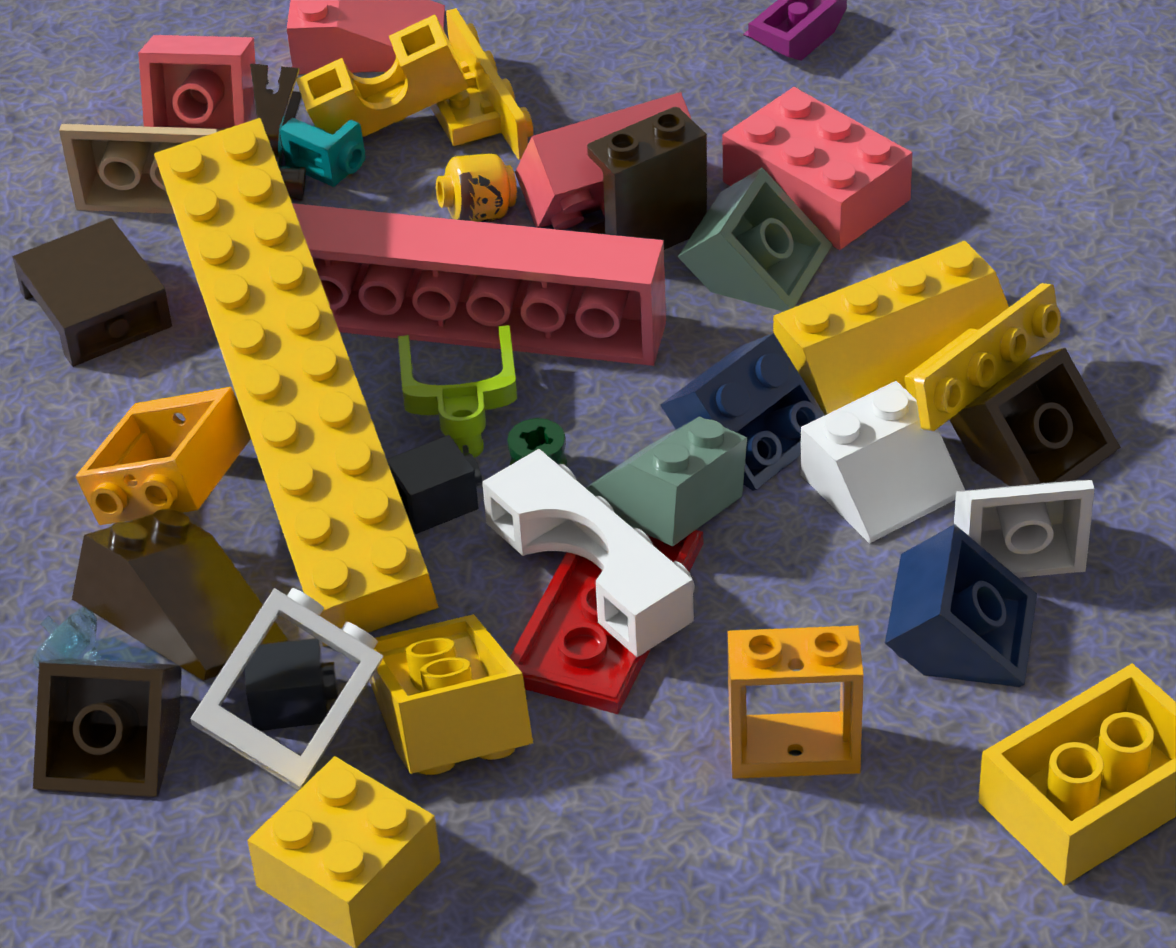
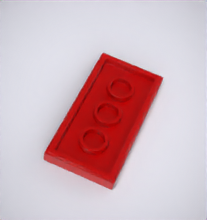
[509,528,704,714]

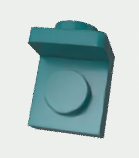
[280,118,366,187]

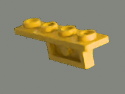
[430,8,534,160]
[905,283,1061,431]

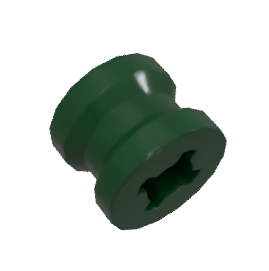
[507,418,568,467]

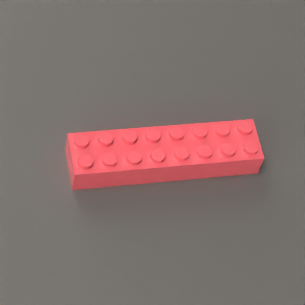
[292,203,666,366]

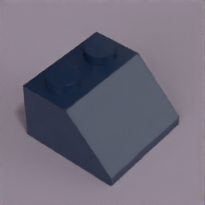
[885,524,1037,687]

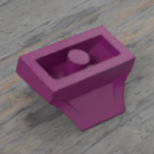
[743,0,847,61]

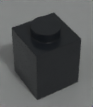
[387,435,482,534]
[245,638,338,731]

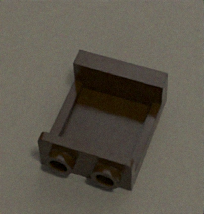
[587,107,707,250]
[12,218,172,367]

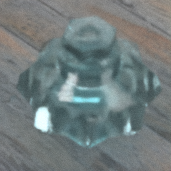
[32,607,101,668]

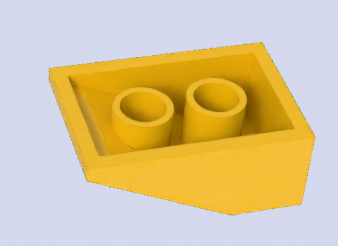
[369,614,533,775]

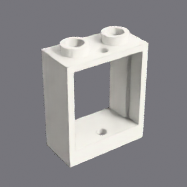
[190,588,383,791]

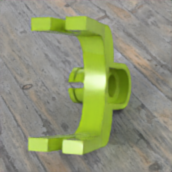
[398,325,517,458]

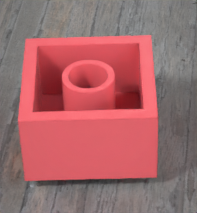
[138,35,257,131]

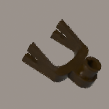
[250,64,306,200]

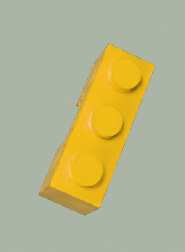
[296,14,469,137]

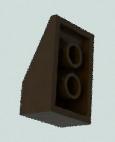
[72,509,289,681]

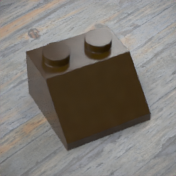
[949,347,1121,486]
[33,658,182,797]

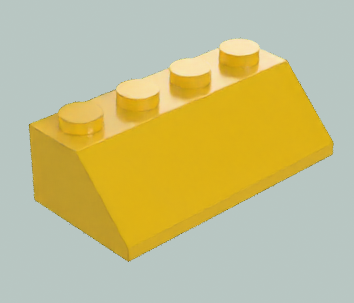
[773,240,1009,415]

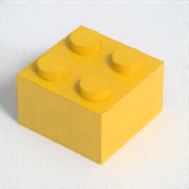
[247,756,441,948]

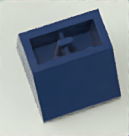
[660,333,825,491]

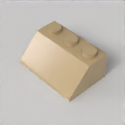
[59,124,220,214]

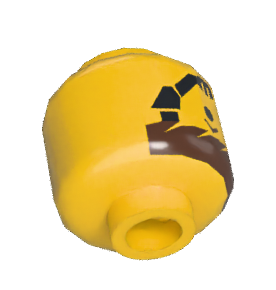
[436,153,517,222]

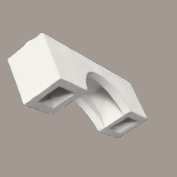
[482,449,695,657]

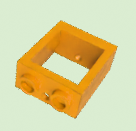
[75,387,251,525]
[728,625,864,779]

